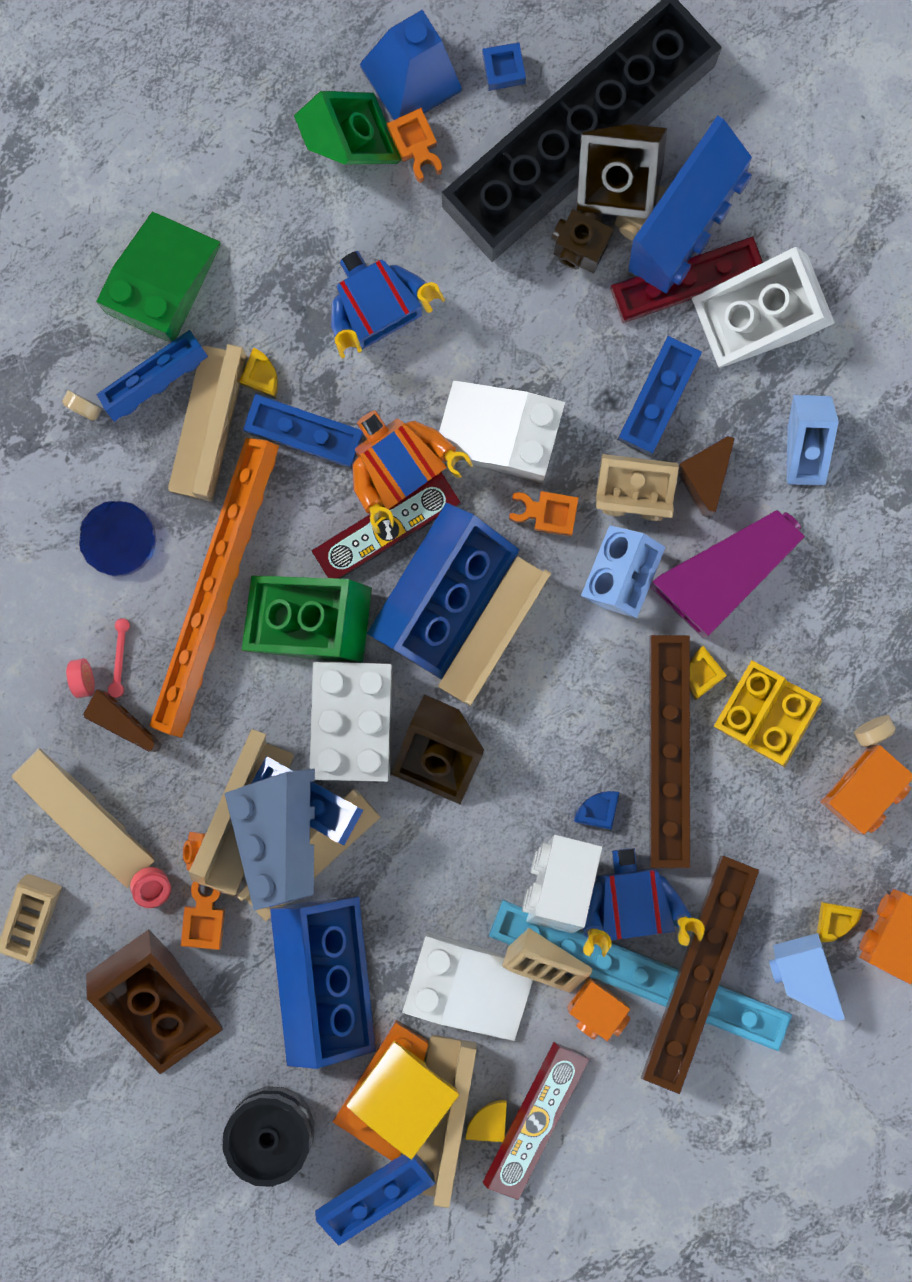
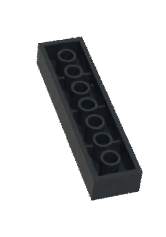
[442,0,722,262]

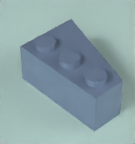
[224,768,315,911]

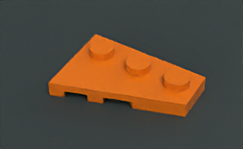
[333,1020,429,1161]

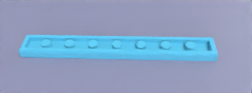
[489,899,792,1052]

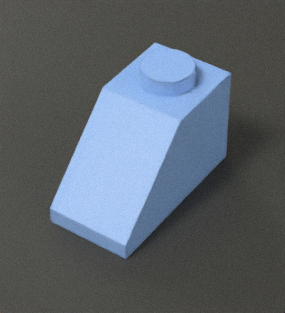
[787,395,839,485]
[769,933,845,1021]

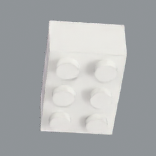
[310,662,393,782]
[522,835,602,933]

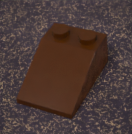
[86,929,223,1074]

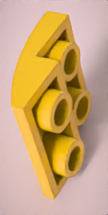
[714,660,823,768]
[347,1040,460,1160]

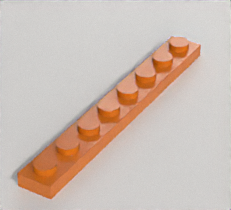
[149,438,279,738]

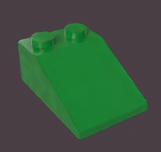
[96,211,221,343]
[242,575,372,663]

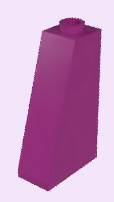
[650,510,805,638]

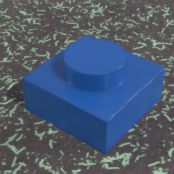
[482,42,526,91]

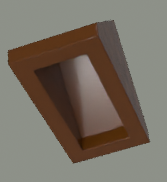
[678,436,735,518]

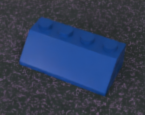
[628,115,752,294]
[367,503,520,680]
[270,897,376,1069]

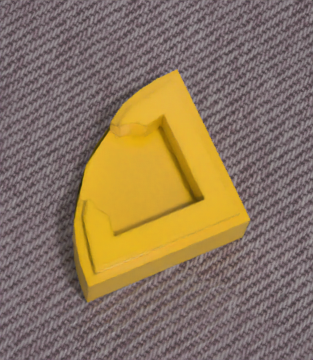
[239,347,278,399]
[690,646,727,700]
[817,902,862,942]
[465,1100,507,1142]

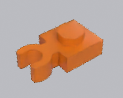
[387,108,442,183]
[509,491,579,537]
[181,882,225,950]

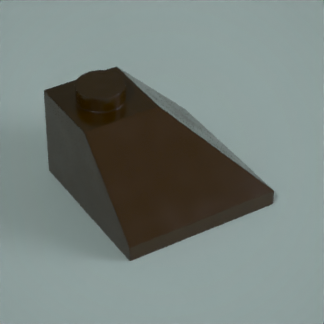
[577,124,667,219]
[390,694,485,805]

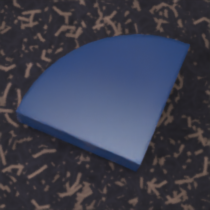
[573,791,620,830]

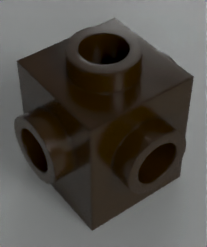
[551,209,614,274]

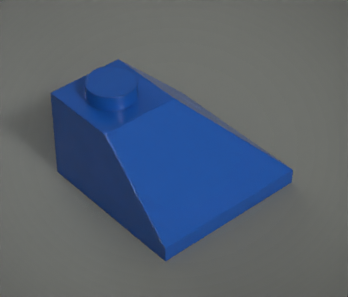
[360,9,462,120]

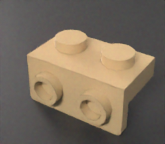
[596,454,679,521]

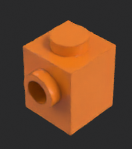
[567,977,630,1042]

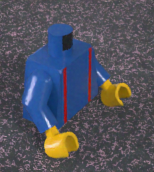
[331,251,445,358]
[583,848,705,957]

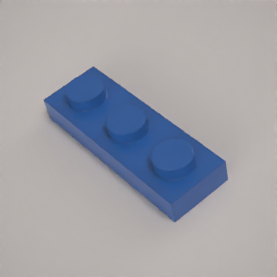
[96,330,208,422]
[617,336,702,456]
[243,394,364,469]
[251,756,363,845]
[315,1153,436,1246]

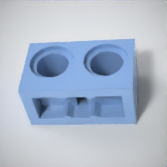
[581,525,666,618]

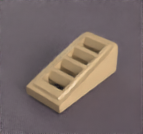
[0,874,62,965]
[502,928,593,993]

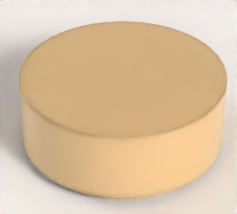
[62,390,103,421]
[854,715,896,747]

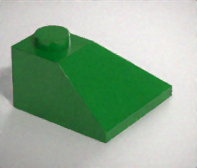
[294,91,402,165]

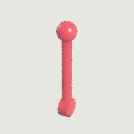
[108,618,130,698]

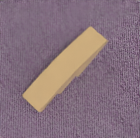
[12,748,155,888]

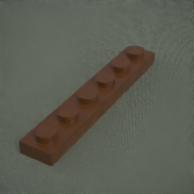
[649,635,690,868]
[641,856,759,1094]

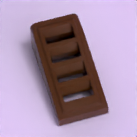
[83,689,162,752]

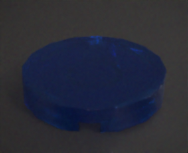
[79,501,157,577]

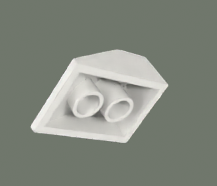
[692,247,835,368]
[439,381,565,484]
[402,931,533,1041]

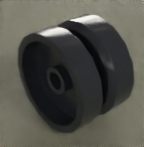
[222,1086,315,1187]

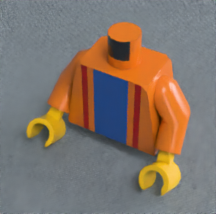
[353,410,473,534]

